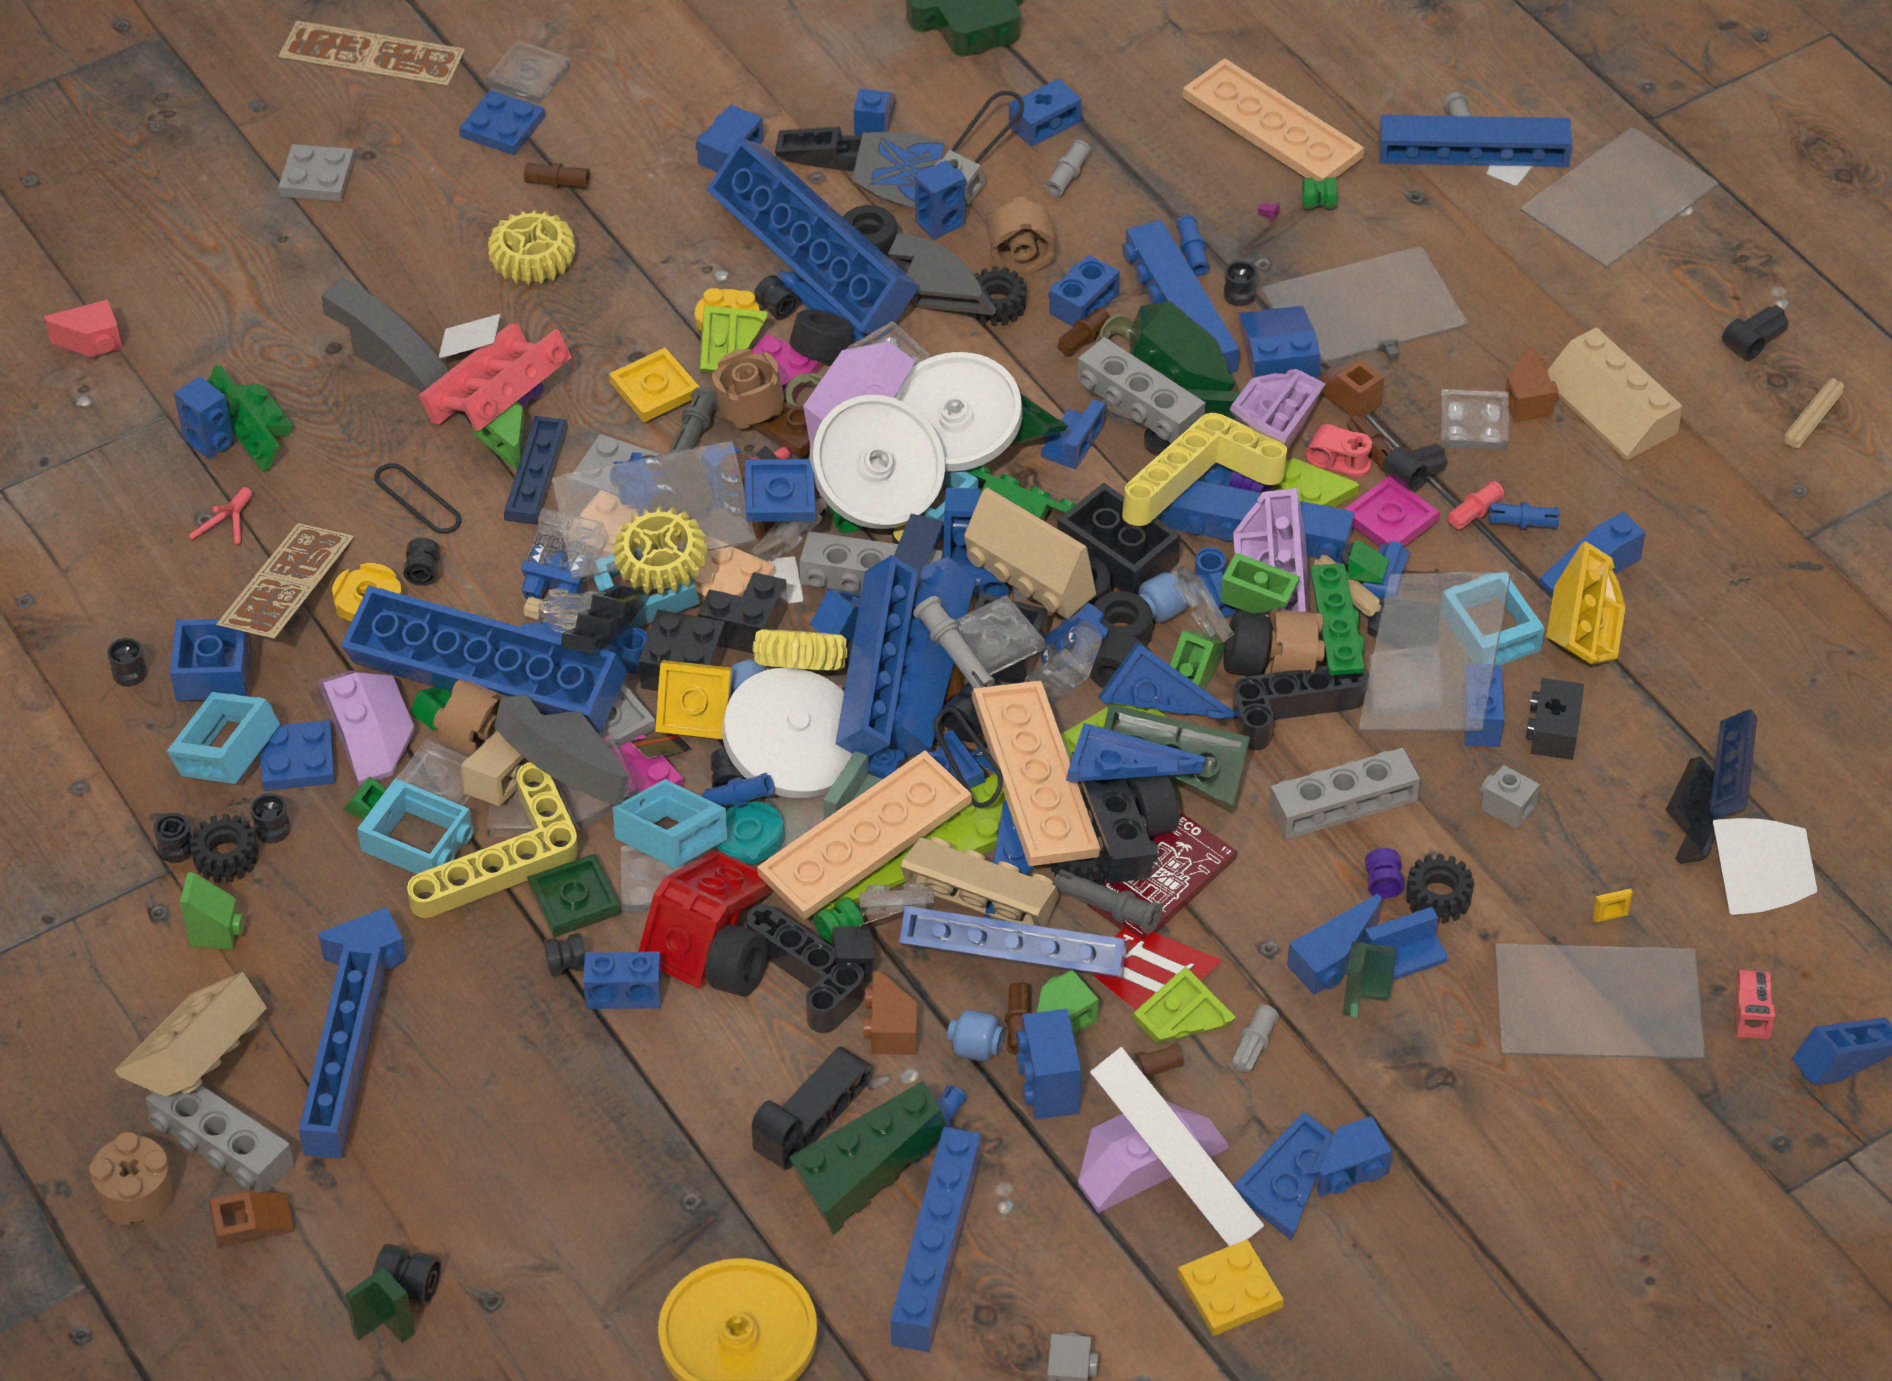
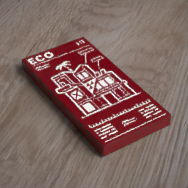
[1087,813,1237,940]

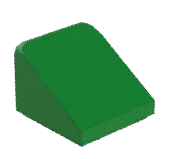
[1348,540,1389,584]
[411,687,452,730]
[343,776,387,819]

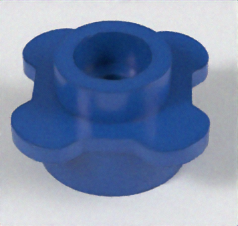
[868,747,905,779]

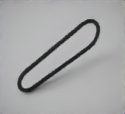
[951,91,1024,164]
[934,707,1003,808]

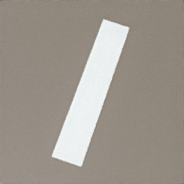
[1090,1047,1264,1246]

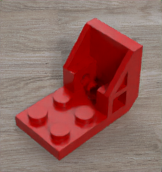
[638,850,774,989]

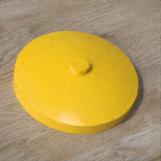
[658,1258,817,1381]

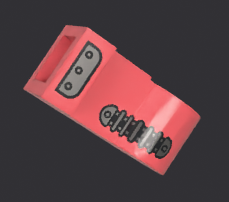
[1735,969,1775,1039]

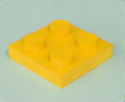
[609,347,700,423]
[655,660,733,739]
[1178,1239,1284,1336]

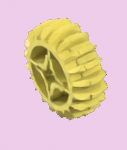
[488,209,575,286]
[613,506,707,596]
[753,629,848,670]

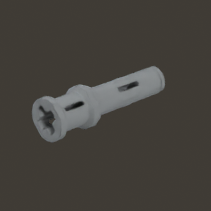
[913,595,995,688]

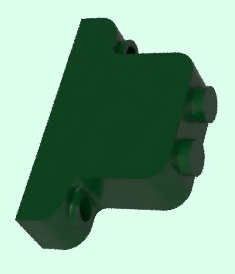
[906,0,1024,56]

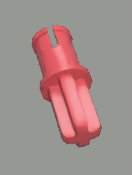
[1447,481,1505,529]

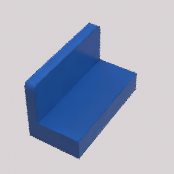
[1041,399,1105,470]
[1363,907,1448,983]

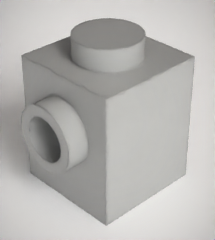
[936,150,986,206]
[1480,765,1540,830]
[1047,1333,1098,1381]

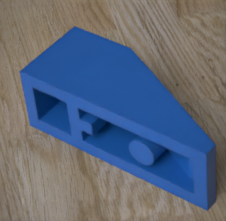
[1539,511,1645,595]
[1287,894,1382,995]
[1792,1017,1892,1086]

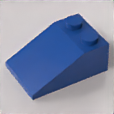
[1238,305,1320,378]

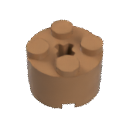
[987,196,1055,273]
[712,349,784,429]
[1264,610,1325,674]
[433,679,508,757]
[89,1132,174,1225]

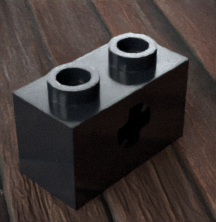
[1525,678,1584,760]

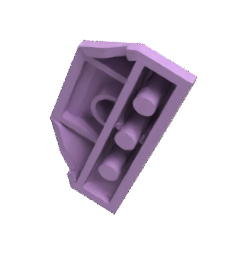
[803,341,916,448]
[1230,369,1326,449]
[1233,488,1310,617]
[317,670,415,786]
[1078,1100,1229,1213]

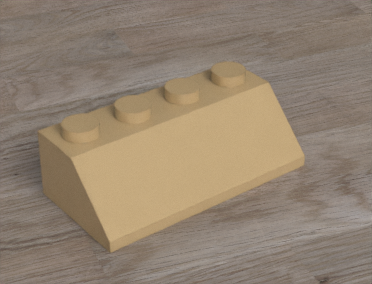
[1548,327,1683,461]
[964,488,1096,619]
[901,837,1059,927]
[114,972,267,1097]

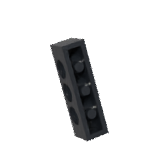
[1070,751,1158,883]

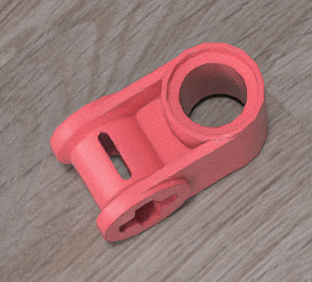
[1305,424,1372,477]

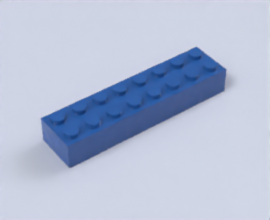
[706,137,920,339]
[341,586,628,733]

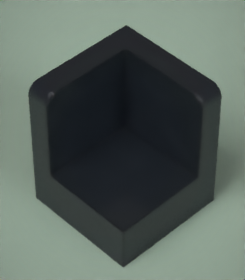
[830,927,874,983]

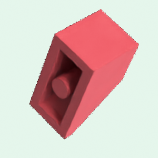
[44,300,122,357]

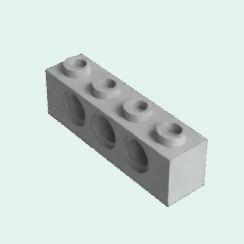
[1077,337,1205,443]
[799,531,943,593]
[1269,747,1420,840]
[145,1085,294,1192]

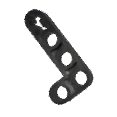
[1232,666,1369,750]
[746,904,864,1033]
[751,1046,874,1170]

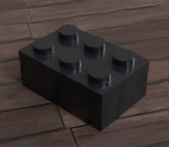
[1057,483,1181,595]

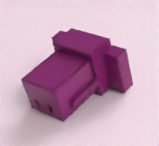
[1258,203,1280,222]

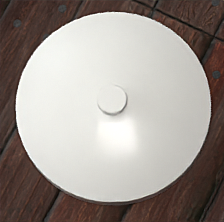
[894,352,1023,471]
[810,395,945,529]
[722,668,853,798]

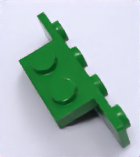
[207,365,293,471]
[964,465,1076,521]
[1310,563,1364,675]

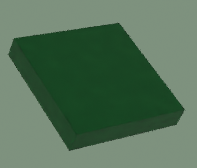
[527,854,622,938]

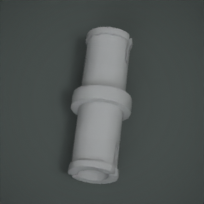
[1044,140,1091,197]

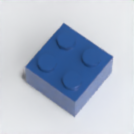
[170,619,251,701]
[1016,1009,1081,1120]

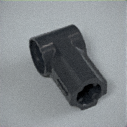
[1722,305,1789,361]
[1382,443,1448,490]

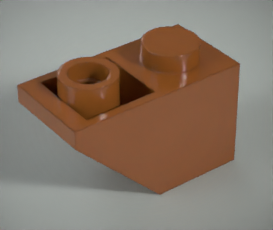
[1504,346,1559,422]
[1316,359,1384,416]
[864,971,917,1055]
[209,1191,294,1248]

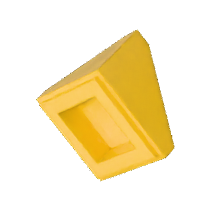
[1592,889,1633,922]

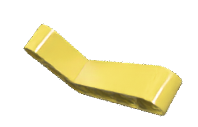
[1122,413,1287,526]
[407,762,578,918]

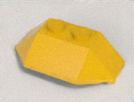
[1546,541,1626,664]

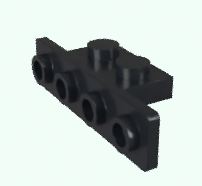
[1666,756,1726,864]

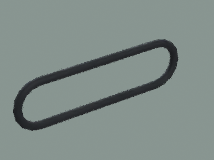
[374,463,461,534]

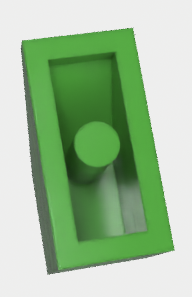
[472,401,525,469]
[1221,552,1300,614]
[1170,630,1226,690]
[180,873,244,950]
[1037,969,1099,1035]

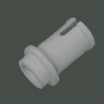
[1444,92,1472,116]

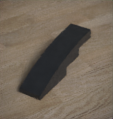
[775,127,862,171]
[561,585,649,655]

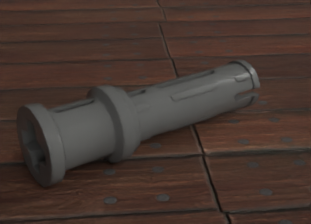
[665,387,718,460]
[1053,869,1162,934]

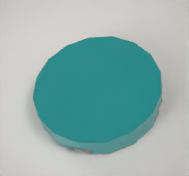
[716,801,785,864]

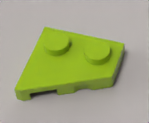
[699,306,767,373]
[1272,458,1359,508]
[1131,966,1236,1044]

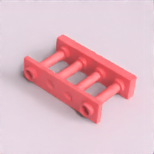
[418,323,572,431]

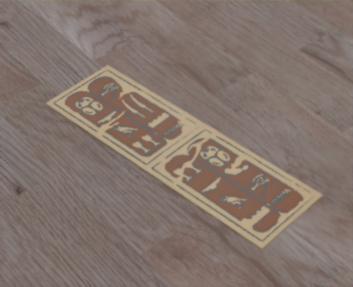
[278,21,465,85]
[216,523,354,639]

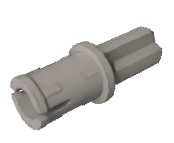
[1232,1005,1279,1073]

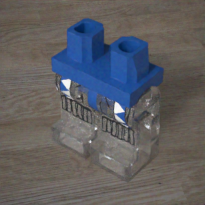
[521,508,609,608]
[1024,603,1108,705]

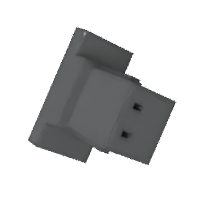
[1378,338,1399,360]

